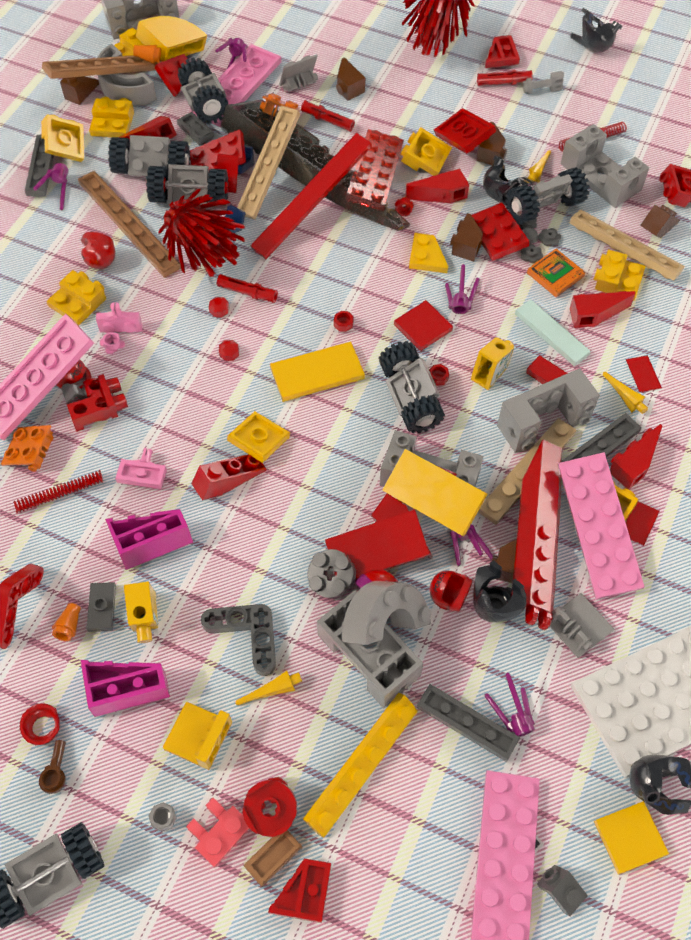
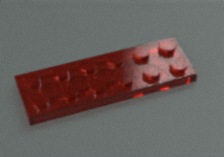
[345,129,404,211]

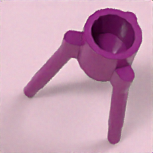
[215,38,248,69]
[33,163,69,211]
[445,264,480,314]
[449,525,493,566]
[485,673,535,737]

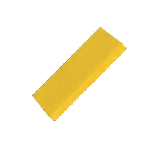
[270,341,365,402]
[382,449,488,536]

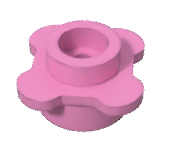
[100,332,125,354]

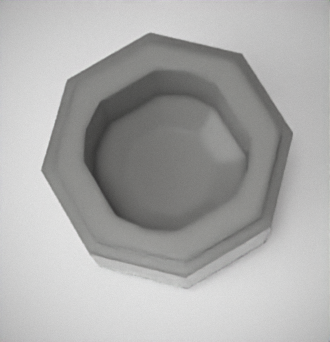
[148,802,177,832]

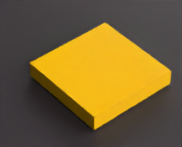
[227,411,290,463]
[594,801,669,875]

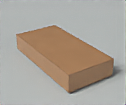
[243,830,302,887]

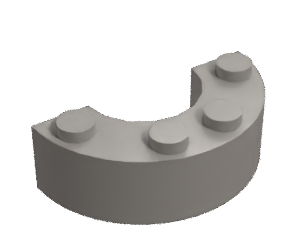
[97,44,157,106]
[342,581,431,645]

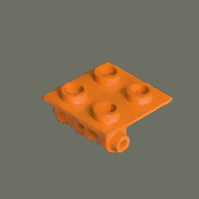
[260,93,301,117]
[0,425,54,472]

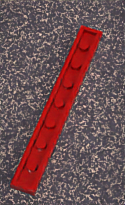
[250,132,372,260]

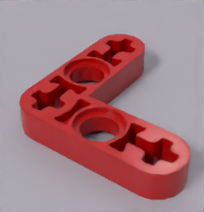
[0,563,44,649]

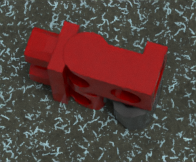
[61,374,128,432]

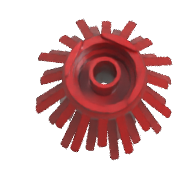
[402,0,475,57]
[158,189,245,277]

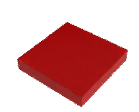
[394,300,453,352]

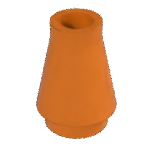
[133,45,161,64]
[52,603,81,642]

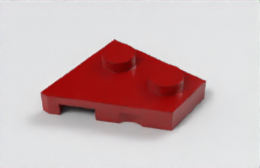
[485,35,520,68]
[155,54,190,98]
[268,858,332,923]

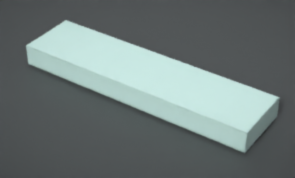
[515,299,591,367]

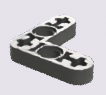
[201,604,276,676]

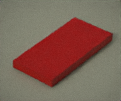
[325,509,430,580]

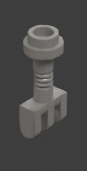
[523,71,564,94]

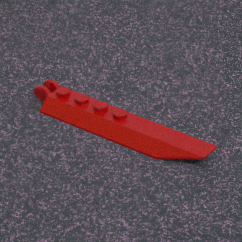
[513,439,562,631]

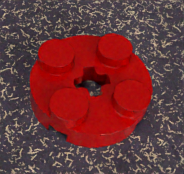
[242,780,297,837]

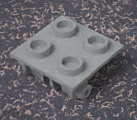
[279,54,318,92]
[550,593,615,658]

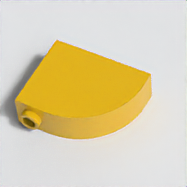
[136,16,207,62]

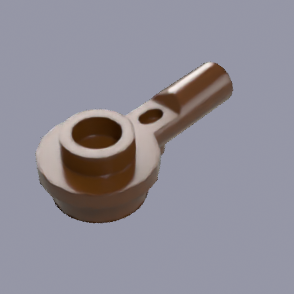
[39,740,66,794]

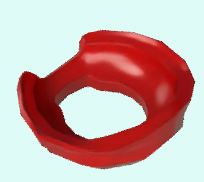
[19,703,60,746]

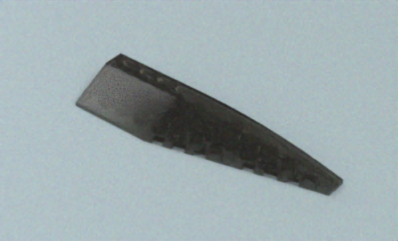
[220,99,410,231]

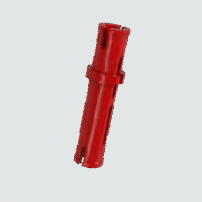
[477,70,533,86]
[301,100,355,132]
[216,274,278,303]

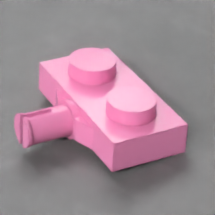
[96,302,143,333]
[115,448,167,490]

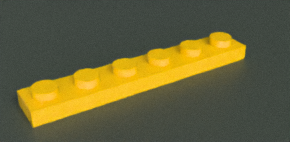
[303,692,418,838]

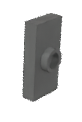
[177,112,214,145]
[86,582,116,632]

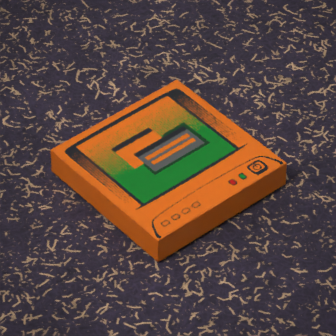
[527,249,586,297]

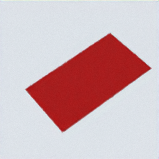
[217,153,238,193]
[626,355,662,392]
[626,501,660,546]

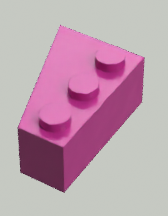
[105,509,193,570]
[80,660,170,717]

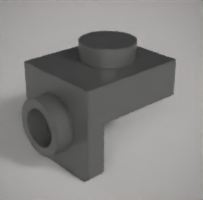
[537,865,588,916]

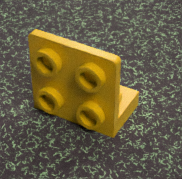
[163,702,232,770]

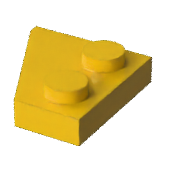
[409,233,448,273]

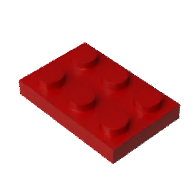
[434,108,497,154]
[190,129,246,170]
[472,202,529,261]

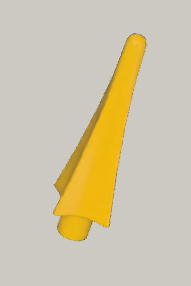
[528,150,551,183]
[603,372,648,414]
[235,671,302,705]

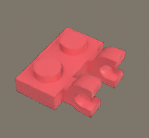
[186,798,250,868]

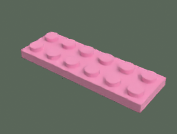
[190,44,281,127]
[0,314,94,440]
[558,452,644,599]
[470,770,540,940]

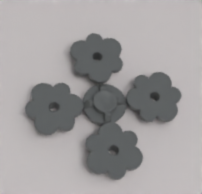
[518,218,561,263]

